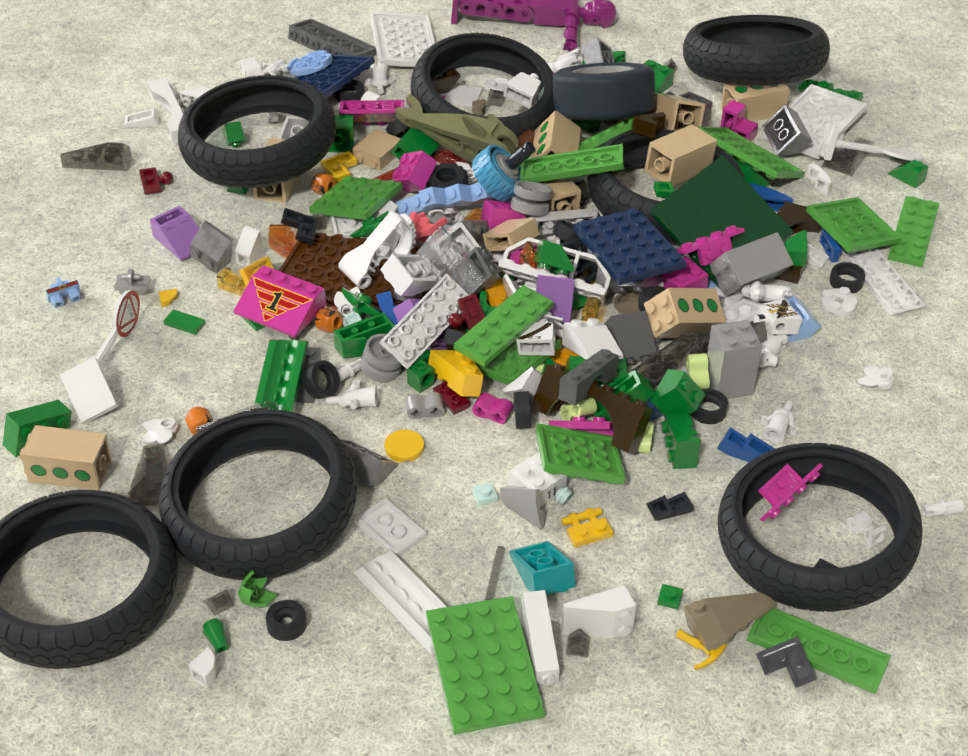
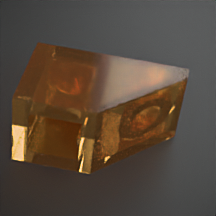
[268,224,295,259]

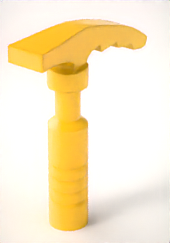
[676,629,727,670]

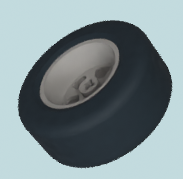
[552,62,655,120]

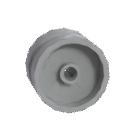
[511,180,552,216]
[360,334,402,382]

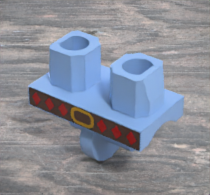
[46,277,80,308]

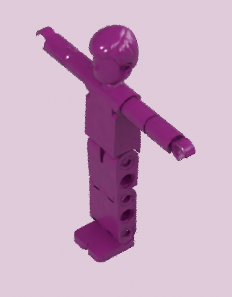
[451,0,617,51]

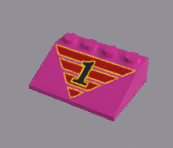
[339,100,405,125]
[233,265,326,338]

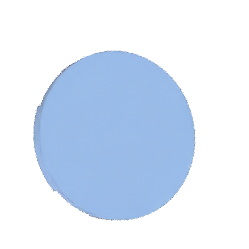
[288,50,333,76]

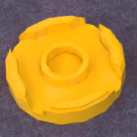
[384,429,424,462]

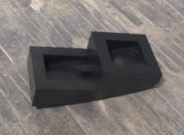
[646,492,694,521]

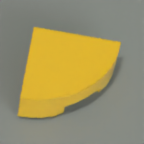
[159,289,178,307]

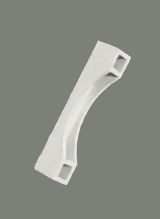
[147,78,184,144]

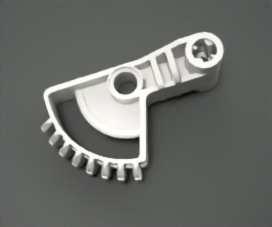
[338,211,417,289]

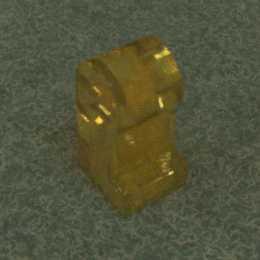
[217,266,246,296]
[581,297,603,323]

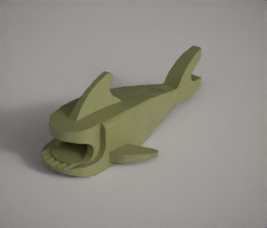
[395,94,519,168]

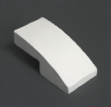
[806,163,831,195]

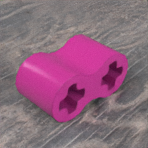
[472,393,513,424]

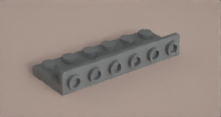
[288,18,377,56]

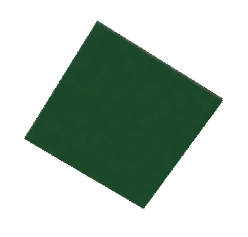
[649,155,793,289]

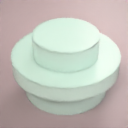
[555,486,573,506]

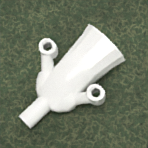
[259,59,288,76]
[365,63,395,94]
[326,380,378,409]
[761,401,798,443]

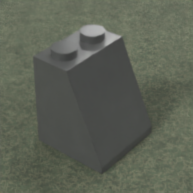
[604,310,657,366]

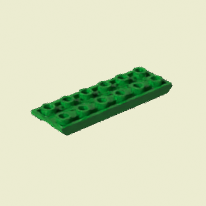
[253,339,309,412]

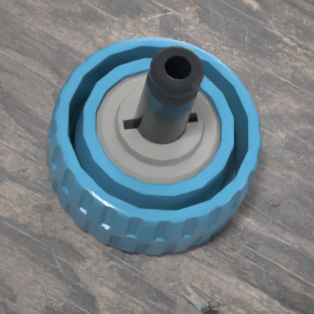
[472,141,536,202]

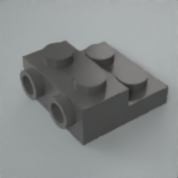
[451,247,501,295]

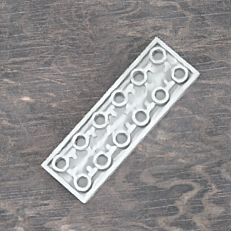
[841,247,925,315]
[379,273,469,369]
[353,550,447,656]

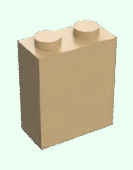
[353,129,400,171]
[482,218,540,251]

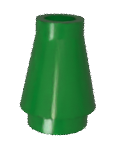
[202,618,229,653]

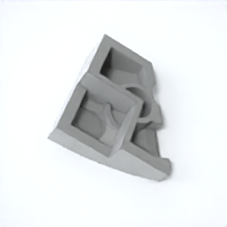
[500,486,544,529]

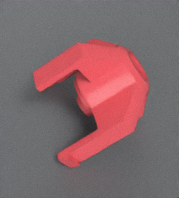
[410,212,448,244]

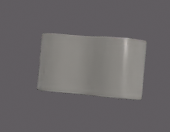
[406,392,444,419]

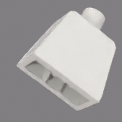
[503,72,541,109]

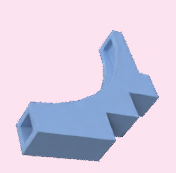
[396,182,498,217]

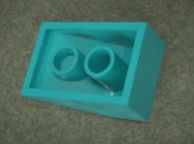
[509,541,576,596]

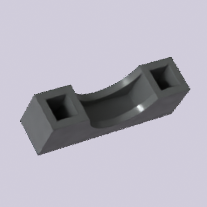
[558,349,619,405]

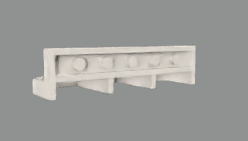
[498,237,611,304]

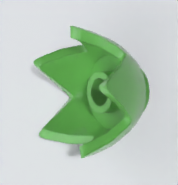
[238,570,277,608]

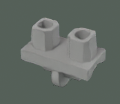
[114,269,151,296]

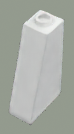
[522,590,559,685]

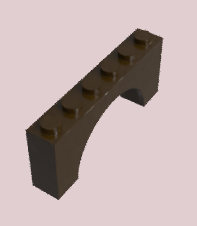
[774,201,821,284]
[531,363,654,454]

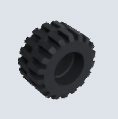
[426,162,468,189]

